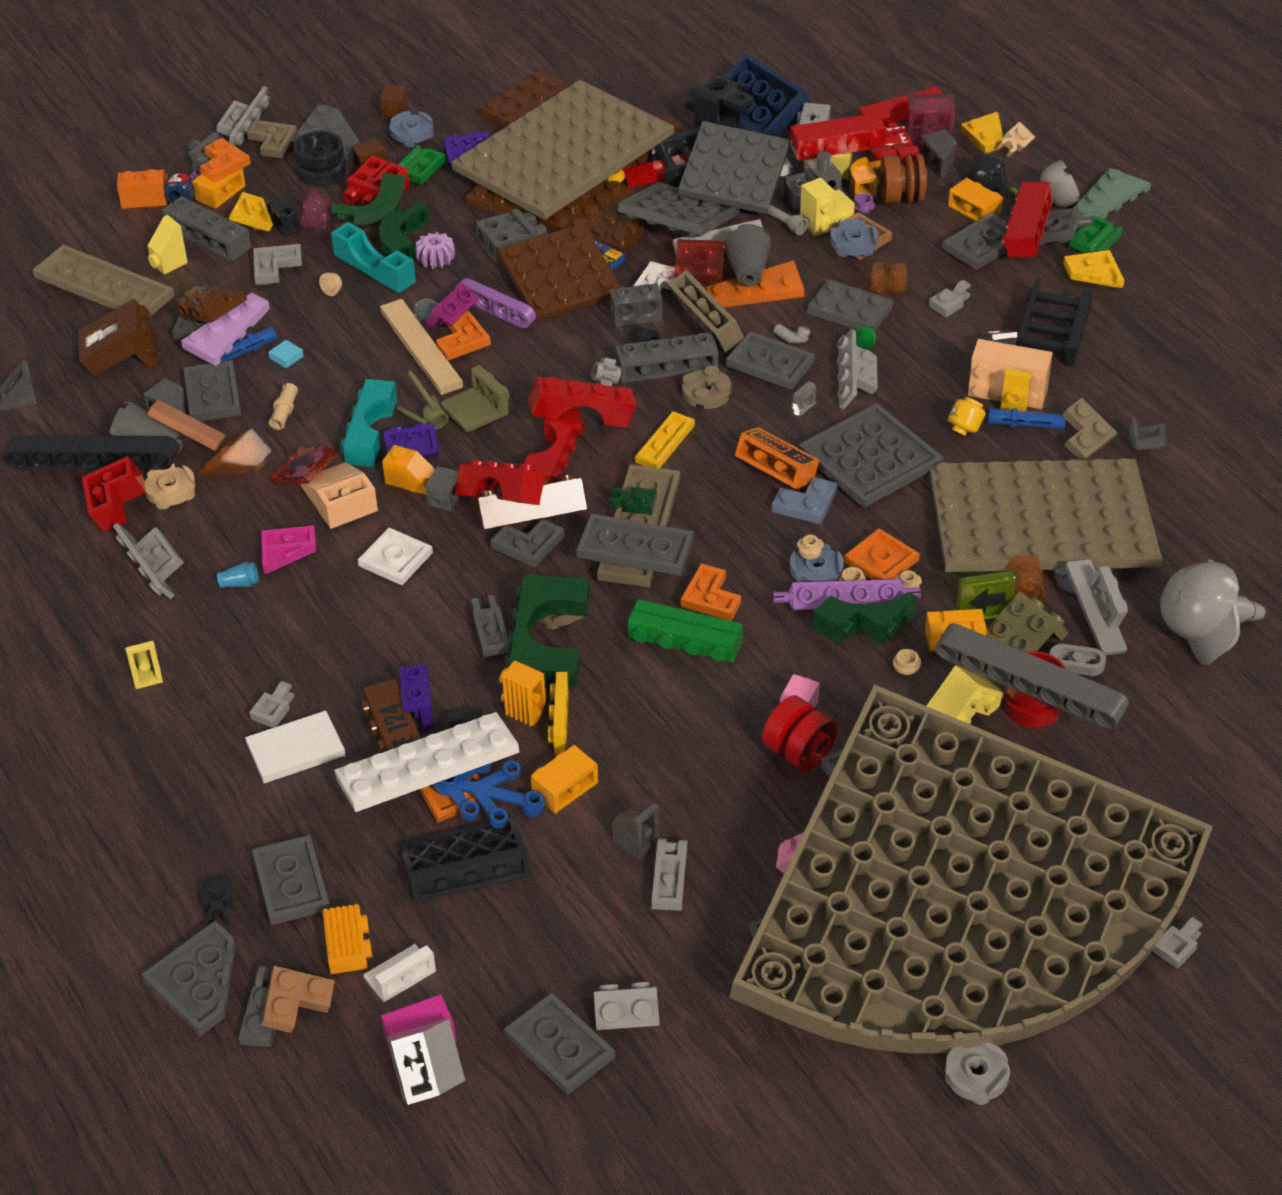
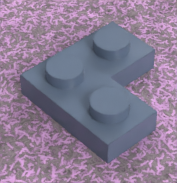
[772,477,838,524]

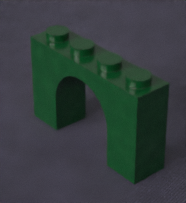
[505,574,591,687]

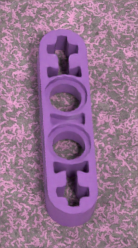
[455,278,536,328]

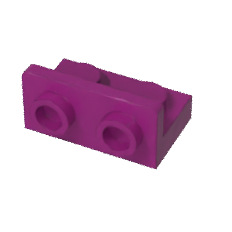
[425,283,479,330]

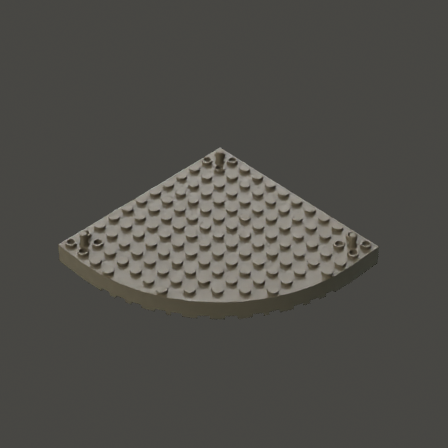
[729,684,1213,1054]

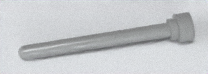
[767,205,808,235]

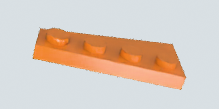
[706,260,804,307]

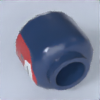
[164,173,195,204]

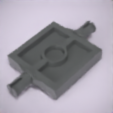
[1040,208,1093,245]

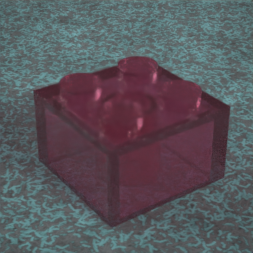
[906,94,955,147]

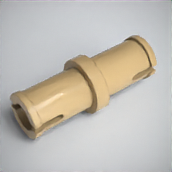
[269,383,298,430]

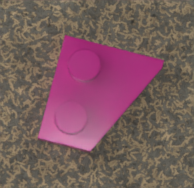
[261,525,316,574]

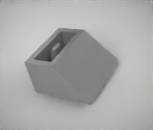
[386,1018,465,1105]

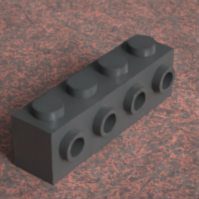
[162,196,251,262]
[615,332,718,383]

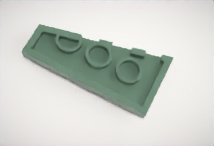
[1074,168,1151,219]

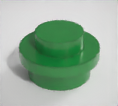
[855,326,876,350]

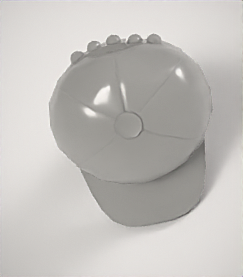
[1160,559,1266,665]

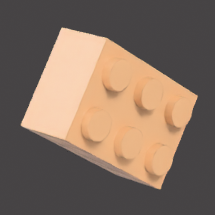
[968,339,1053,409]

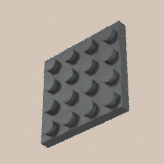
[678,121,791,214]
[618,182,740,237]
[798,403,944,508]

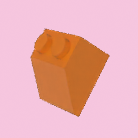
[117,169,169,209]

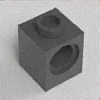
[425,466,460,511]

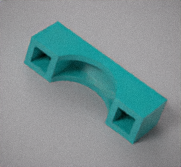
[331,222,416,293]
[340,379,397,467]

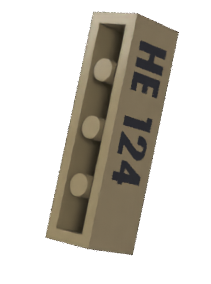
[668,270,744,353]

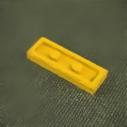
[635,411,695,468]

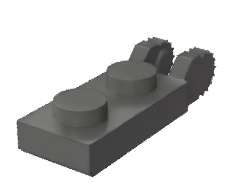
[471,595,511,657]
[238,966,276,1047]

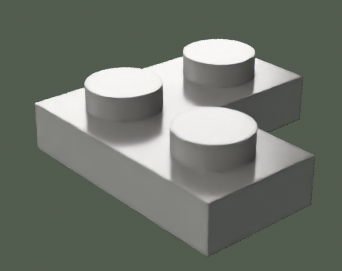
[253,244,302,285]

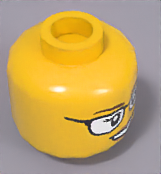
[948,396,986,436]

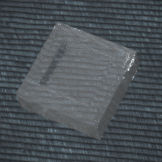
[793,381,816,416]

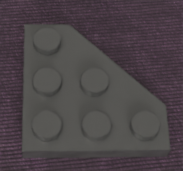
[290,104,360,161]
[141,921,236,1036]

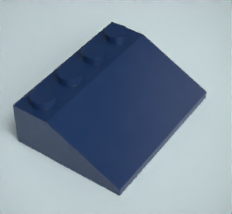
[724,53,812,136]

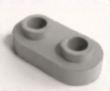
[1050,644,1106,676]

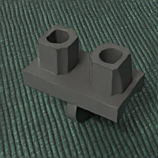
[188,132,220,171]

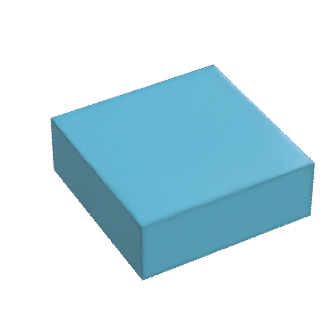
[268,340,304,368]

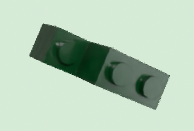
[813,591,917,645]

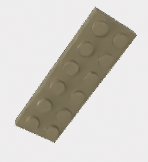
[32,245,175,317]
[597,465,680,587]

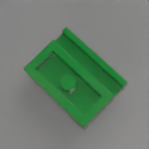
[394,145,446,185]
[1069,216,1123,253]

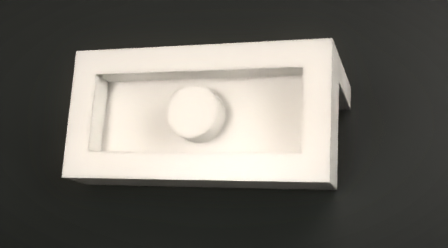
[363,944,436,1002]

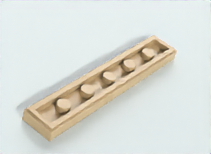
[380,299,463,395]

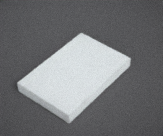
[245,711,346,783]

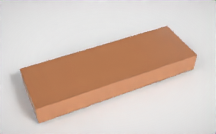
[147,400,226,451]

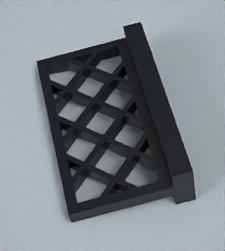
[399,816,531,902]

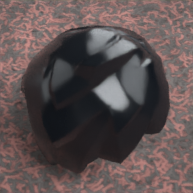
[968,151,1008,191]

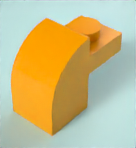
[849,157,881,200]

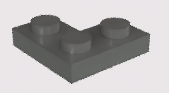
[490,519,565,568]

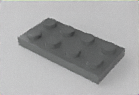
[577,514,694,576]

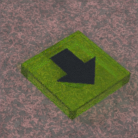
[956,571,1016,620]

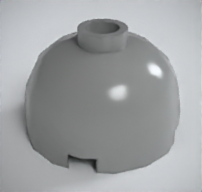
[1040,160,1080,207]

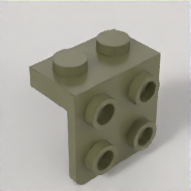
[441,365,510,432]
[987,591,1068,652]

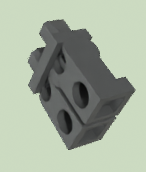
[476,208,547,264]

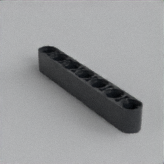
[4,435,179,470]

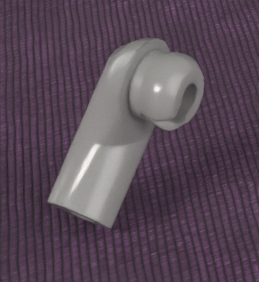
[773,324,810,344]

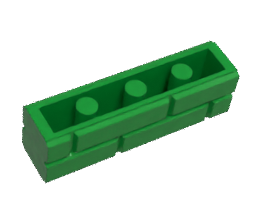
[628,599,743,663]

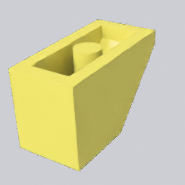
[148,215,188,275]
[125,641,163,689]

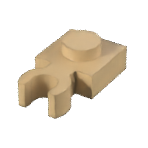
[998,122,1035,157]

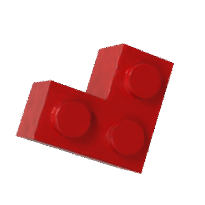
[82,456,146,532]

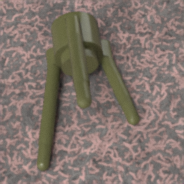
[397,371,449,430]

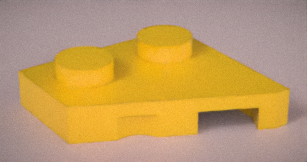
[960,112,1004,153]

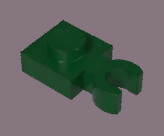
[609,487,657,515]

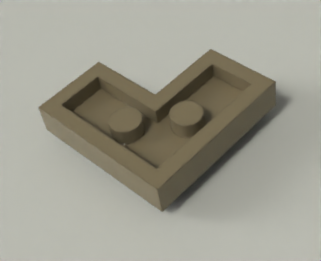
[247,120,297,158]
[1062,398,1117,460]

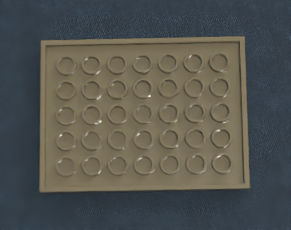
[451,80,674,220]
[929,458,1162,572]

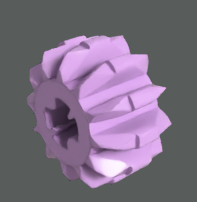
[415,232,455,269]

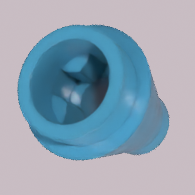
[217,561,259,588]

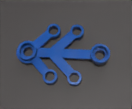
[433,760,545,828]

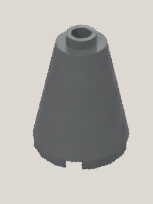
[724,224,771,286]
[109,400,184,454]

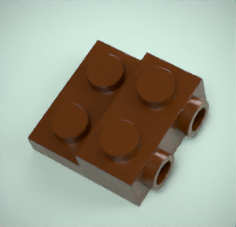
[176,285,247,323]

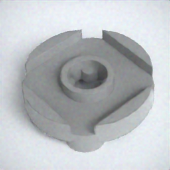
[945,1042,1010,1105]

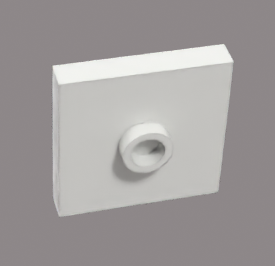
[358,528,433,585]

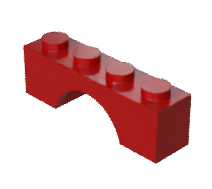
[858,87,950,126]
[528,376,637,428]
[524,408,584,483]
[455,460,545,505]

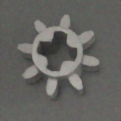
[591,357,621,386]

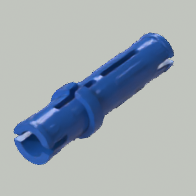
[206,326,277,364]
[987,408,1066,430]

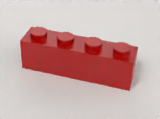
[790,113,886,161]
[1002,182,1053,257]

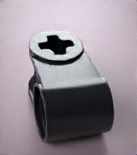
[267,196,300,236]

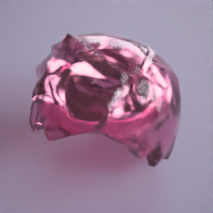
[299,187,331,230]

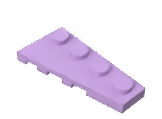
[181,293,270,366]

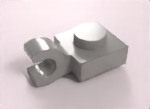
[929,280,971,317]
[249,681,294,728]
[1152,917,1203,969]

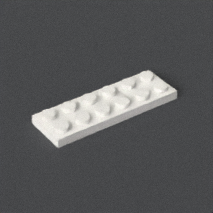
[334,712,519,812]

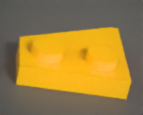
[229,192,273,232]
[1063,250,1124,288]

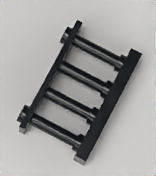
[650,118,737,187]
[1016,278,1094,367]

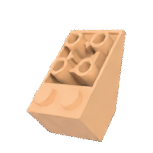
[298,462,378,529]

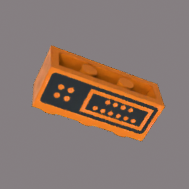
[735,427,820,489]

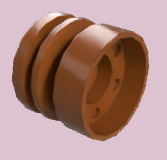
[880,154,927,204]

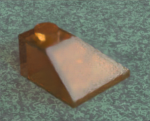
[197,428,271,477]

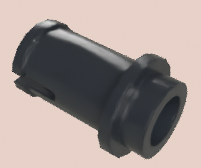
[448,706,483,728]

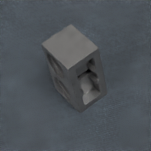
[610,283,663,327]

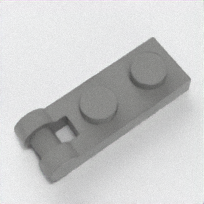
[652,838,688,911]

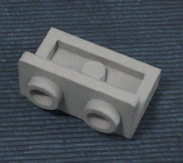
[594,982,660,1031]

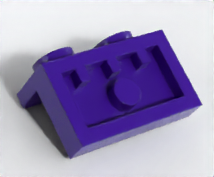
[444,131,489,166]
[383,423,439,458]
[399,664,434,729]

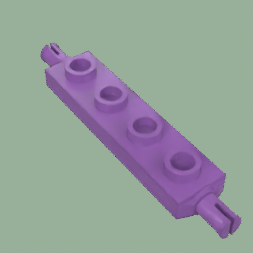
[773,579,921,611]

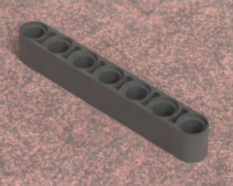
[935,623,1129,729]

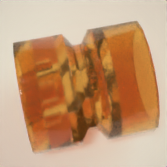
[871,262,907,294]
[1006,555,1046,602]

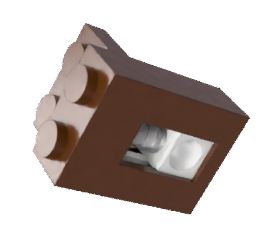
[78,299,158,376]

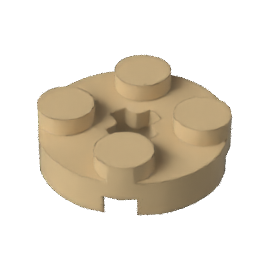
[144,464,196,509]

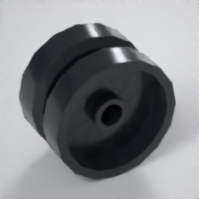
[294,131,346,186]

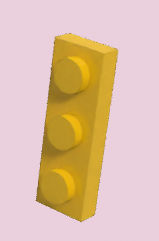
[548,672,569,755]

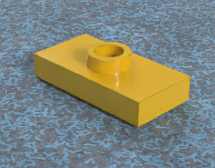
[1001,368,1032,411]

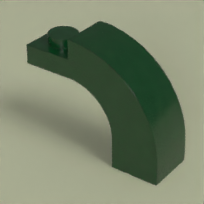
[331,173,405,229]
[379,202,429,261]

